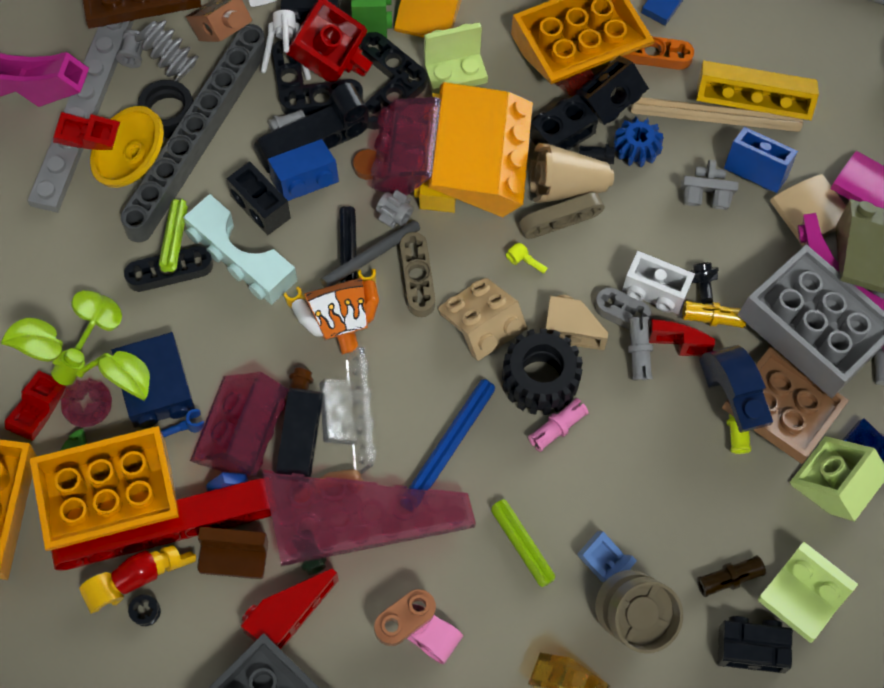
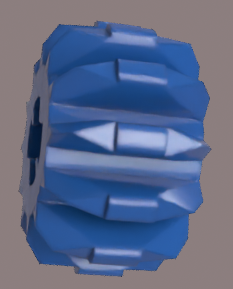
[613,116,664,168]

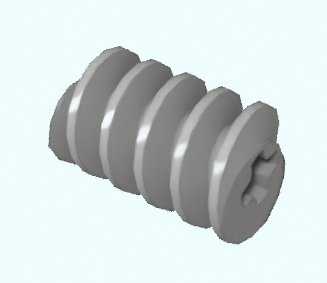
[135,20,199,82]

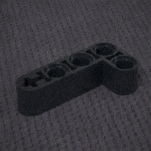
[253,83,368,173]

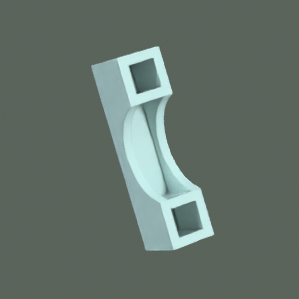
[183,194,297,305]

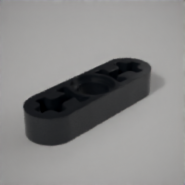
[124,246,213,292]

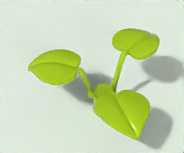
[1,291,150,401]

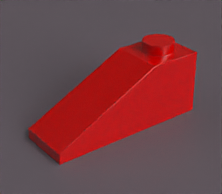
[241,568,339,650]

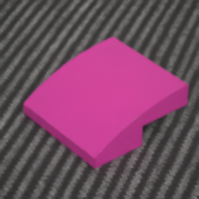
[830,150,884,209]

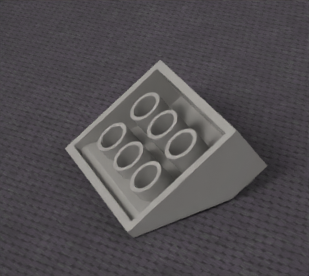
[738,244,884,399]

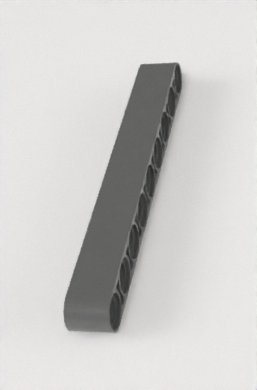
[121,24,266,243]

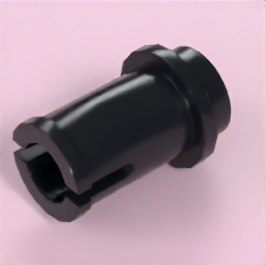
[579,144,615,164]

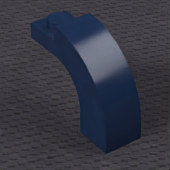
[699,345,773,433]

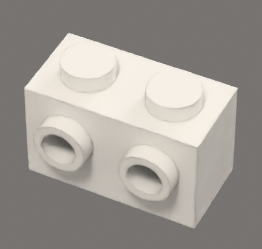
[622,251,695,314]

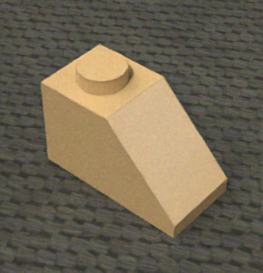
[545,295,608,350]

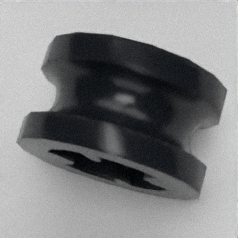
[128,594,161,627]

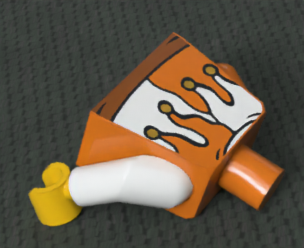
[284,269,379,355]

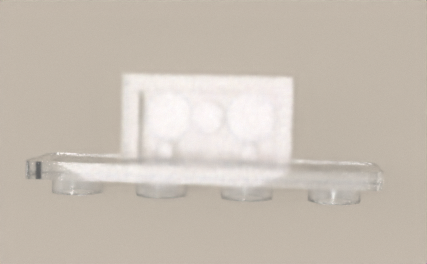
[319,347,376,474]

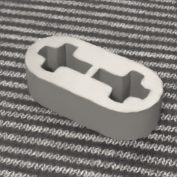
[595,288,652,330]

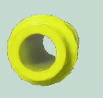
[726,414,751,454]

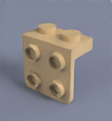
[438,278,528,361]

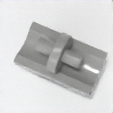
[680,160,739,210]

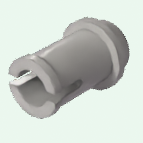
[268,109,305,132]

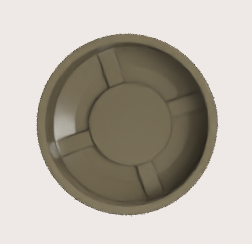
[595,570,683,654]

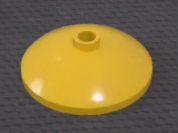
[90,106,164,188]

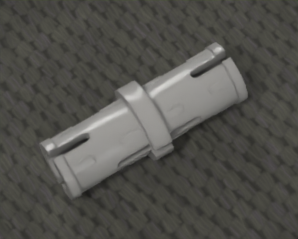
[628,317,653,381]

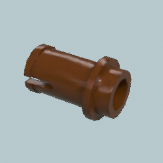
[284,368,314,406]

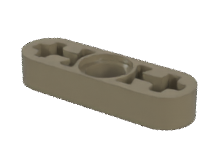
[519,192,605,239]
[400,232,435,317]

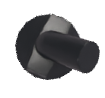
[690,262,719,304]

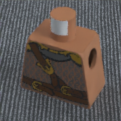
[185,0,253,42]

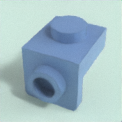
[577,531,637,582]

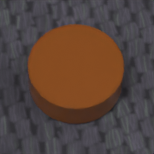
[353,149,383,180]

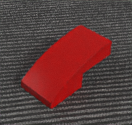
[53,112,120,150]
[649,319,715,357]
[4,371,66,441]

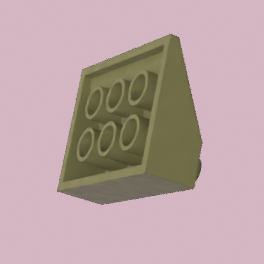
[835,199,884,293]

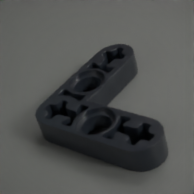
[361,32,427,130]
[272,40,363,115]

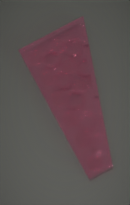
[263,470,476,566]

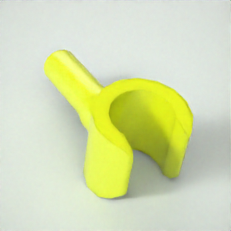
[506,243,548,274]

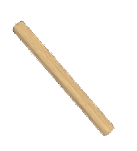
[631,97,803,132]

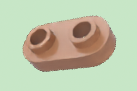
[374,589,436,646]

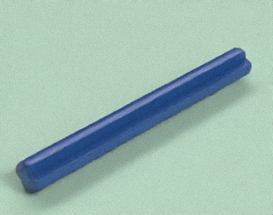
[400,379,495,513]

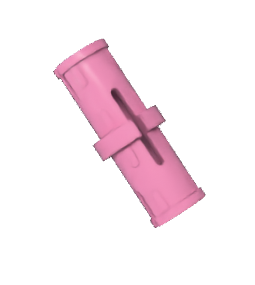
[528,398,589,452]

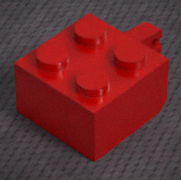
[284,0,373,82]

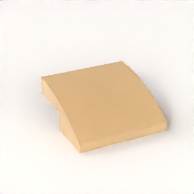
[770,174,846,247]

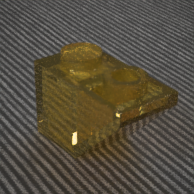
[528,652,610,688]

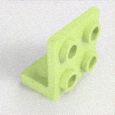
[424,23,488,95]
[758,542,858,643]

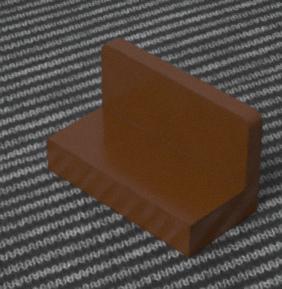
[198,527,269,579]

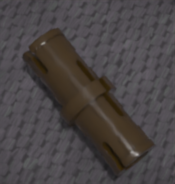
[697,555,766,597]

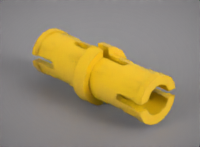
[682,301,746,328]

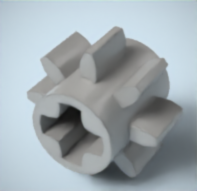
[376,190,414,228]

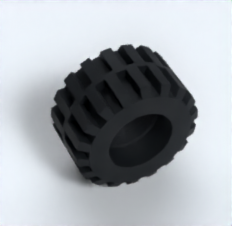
[502,328,583,415]

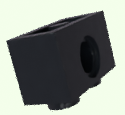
[575,56,649,125]

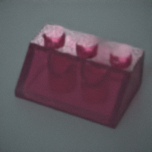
[371,97,441,195]
[190,372,289,476]

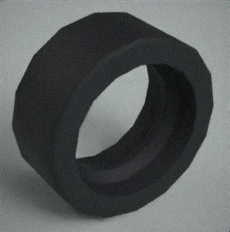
[138,80,193,138]

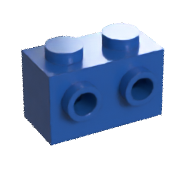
[724,127,798,193]
[267,139,339,201]

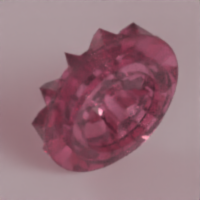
[60,378,112,427]

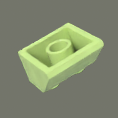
[790,436,884,522]

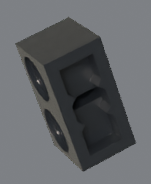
[530,94,599,150]
[226,161,291,236]

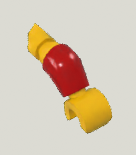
[79,545,196,614]

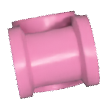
[407,604,463,664]

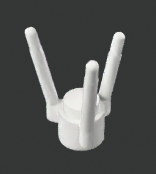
[261,10,311,80]

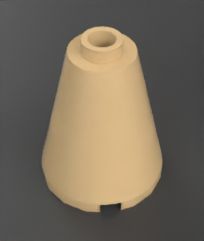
[529,143,614,203]

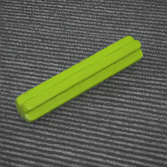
[159,199,188,272]
[491,499,555,587]

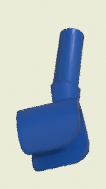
[161,409,204,437]

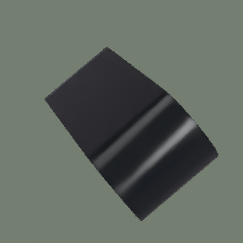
[276,387,323,484]

